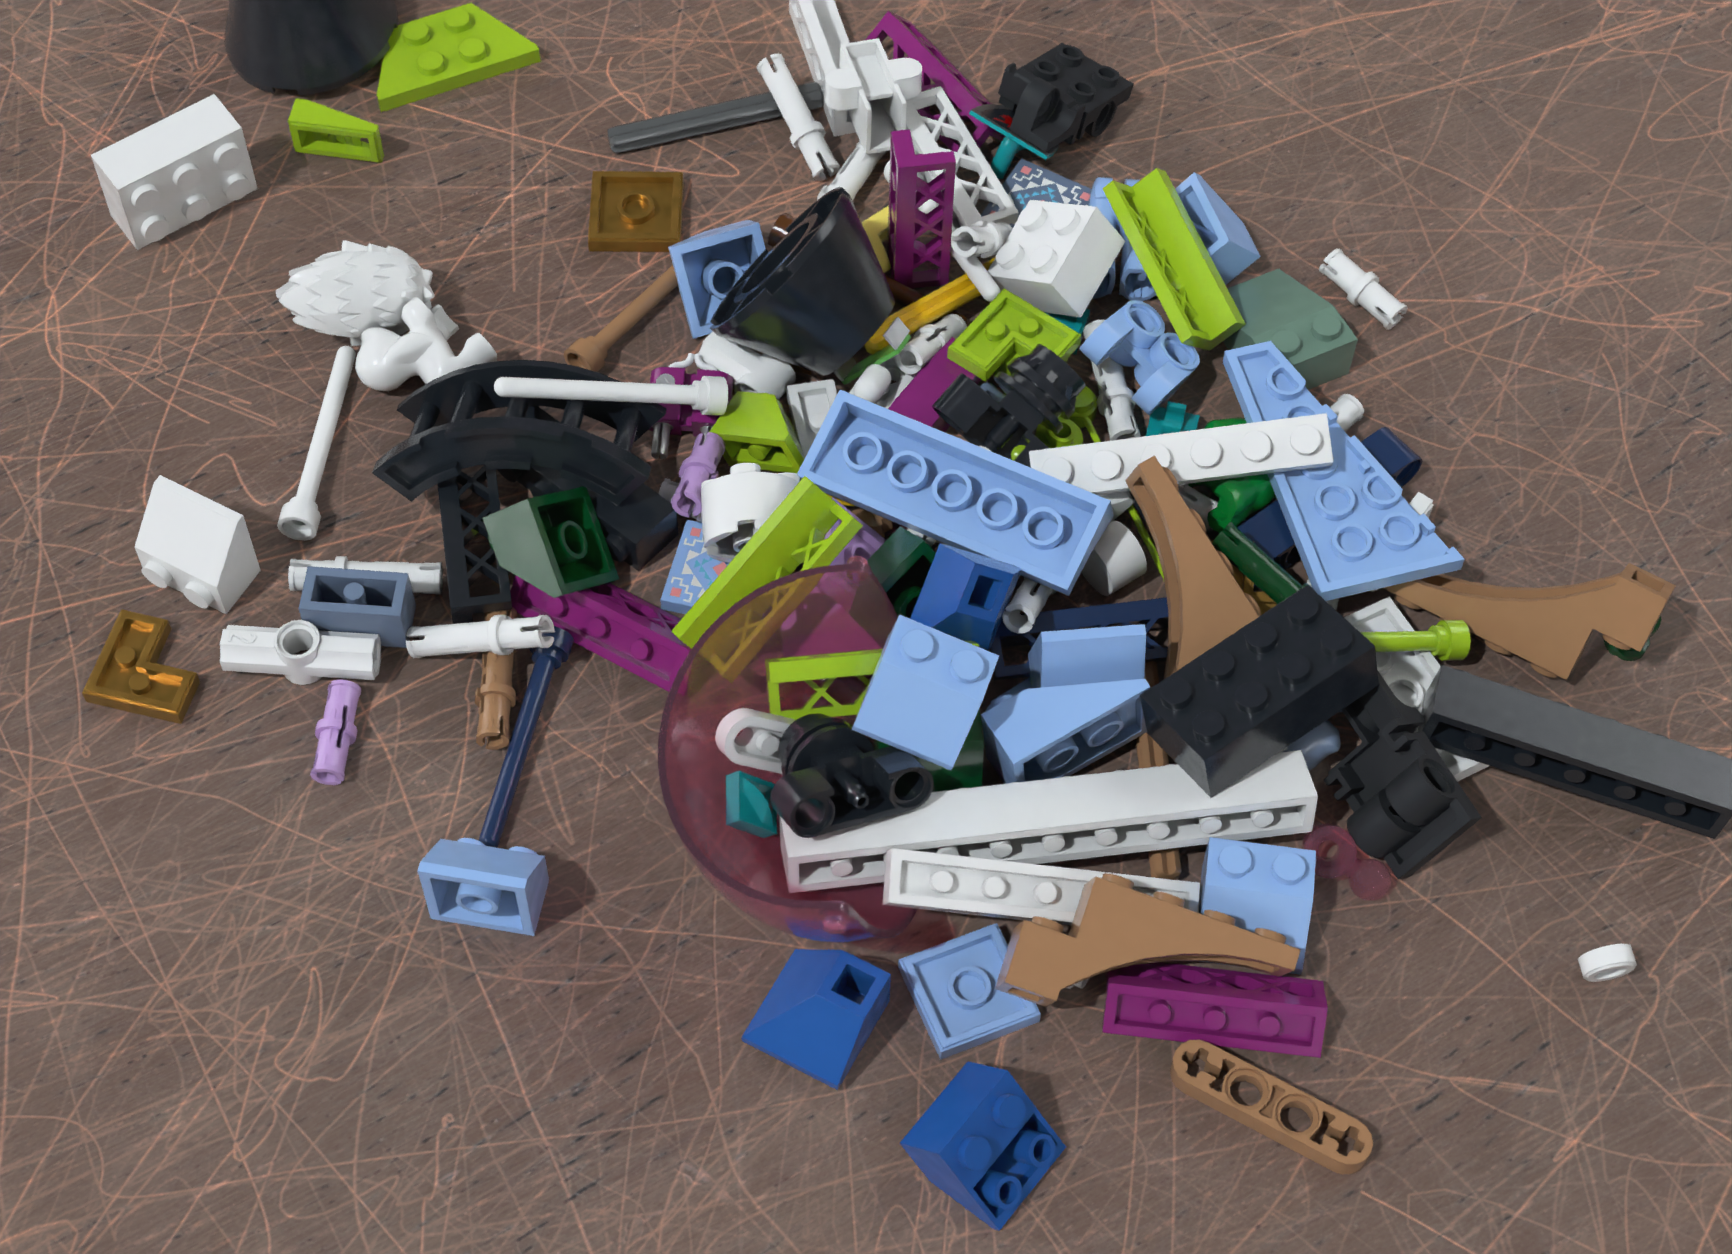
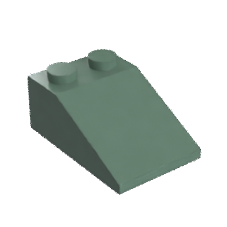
[1223,268,1358,390]

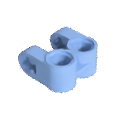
[1079,300,1200,415]

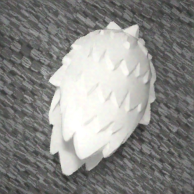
[276,241,435,346]

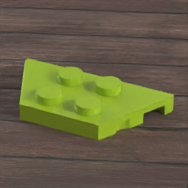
[376,3,541,112]

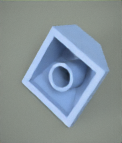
[1175,172,1261,285]
[668,220,766,338]

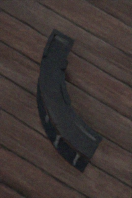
[372,360,667,506]

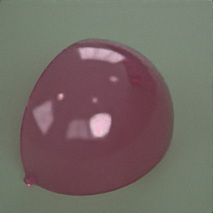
[658,556,917,943]

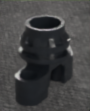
[931,344,1086,468]
[771,713,934,838]

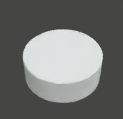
[1578,944,1637,982]

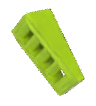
[288,98,384,163]

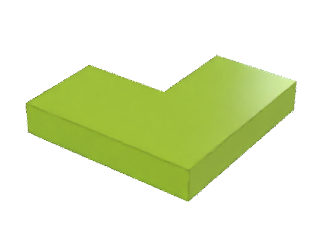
[947,288,1081,382]

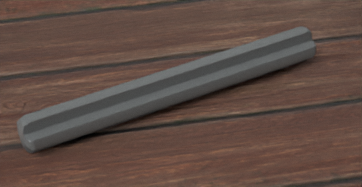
[607,82,823,154]

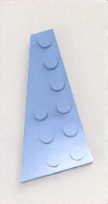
[1223,341,1465,601]

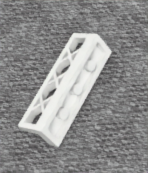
[789,0,856,137]
[906,86,1019,229]

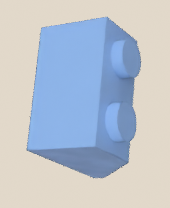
[852,614,999,770]
[1028,624,1146,688]
[1199,837,1316,975]
[418,838,549,936]

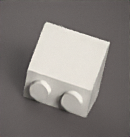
[135,475,261,614]

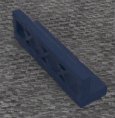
[990,597,1168,681]

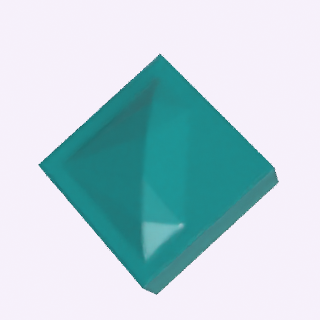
[726,771,777,838]

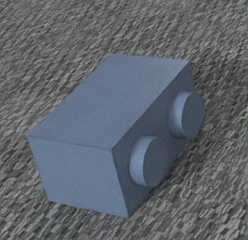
[299,566,416,648]

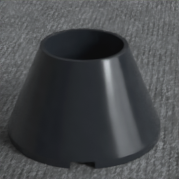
[224,0,398,96]
[710,187,895,376]

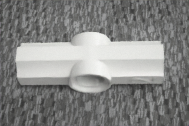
[220,620,381,685]

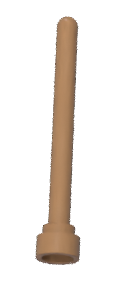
[564,228,715,372]

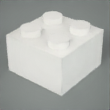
[988,200,1125,317]

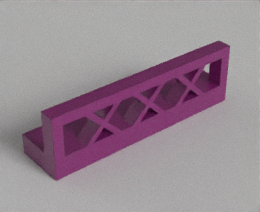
[866,10,1005,155]
[887,129,956,289]
[510,575,700,694]
[1102,962,1328,1058]

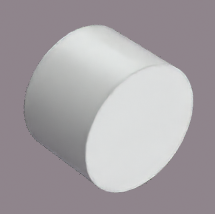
[1081,521,1147,596]

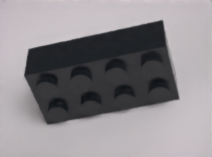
[1140,585,1379,798]

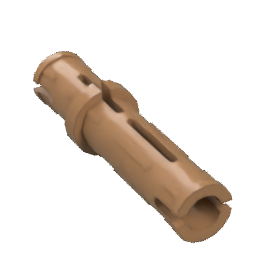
[475,607,517,750]

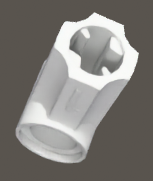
[697,331,796,399]

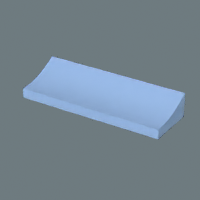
[797,390,1114,596]

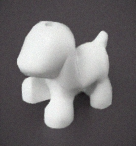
[355,297,497,391]

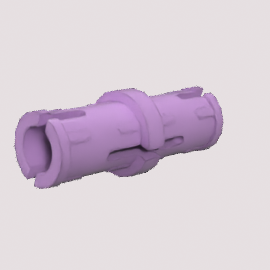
[671,432,726,517]
[310,679,361,785]

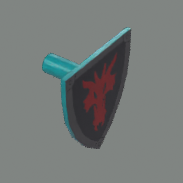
[969,104,1059,179]

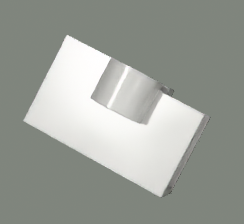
[825,38,922,154]

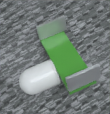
[834,317,911,404]

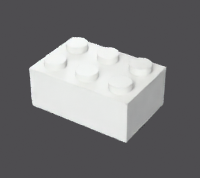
[91,94,258,250]

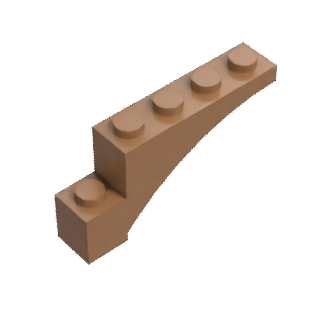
[1125,455,1261,679]
[1383,563,1676,680]
[995,873,1300,1007]

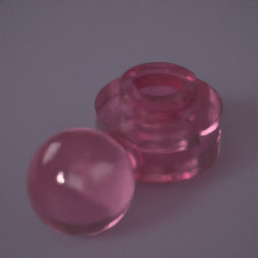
[1301,823,1391,901]

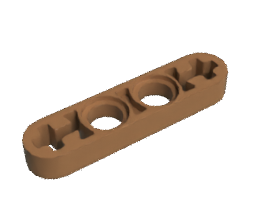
[1170,1040,1373,1175]

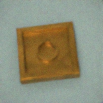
[588,171,684,252]

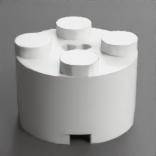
[701,463,800,563]

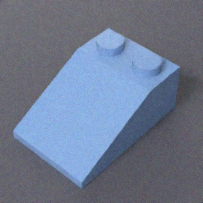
[981,679,1150,784]

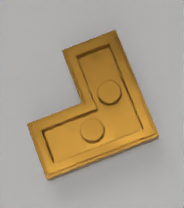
[82,609,200,724]

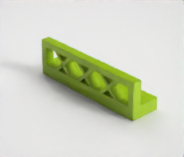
[1102,168,1246,351]
[672,476,863,682]
[765,641,979,720]

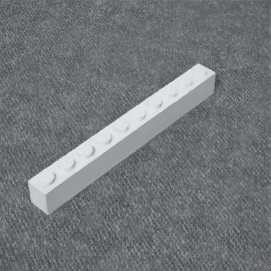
[779,750,1318,893]

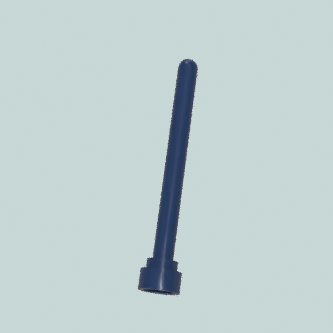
[478,626,574,848]

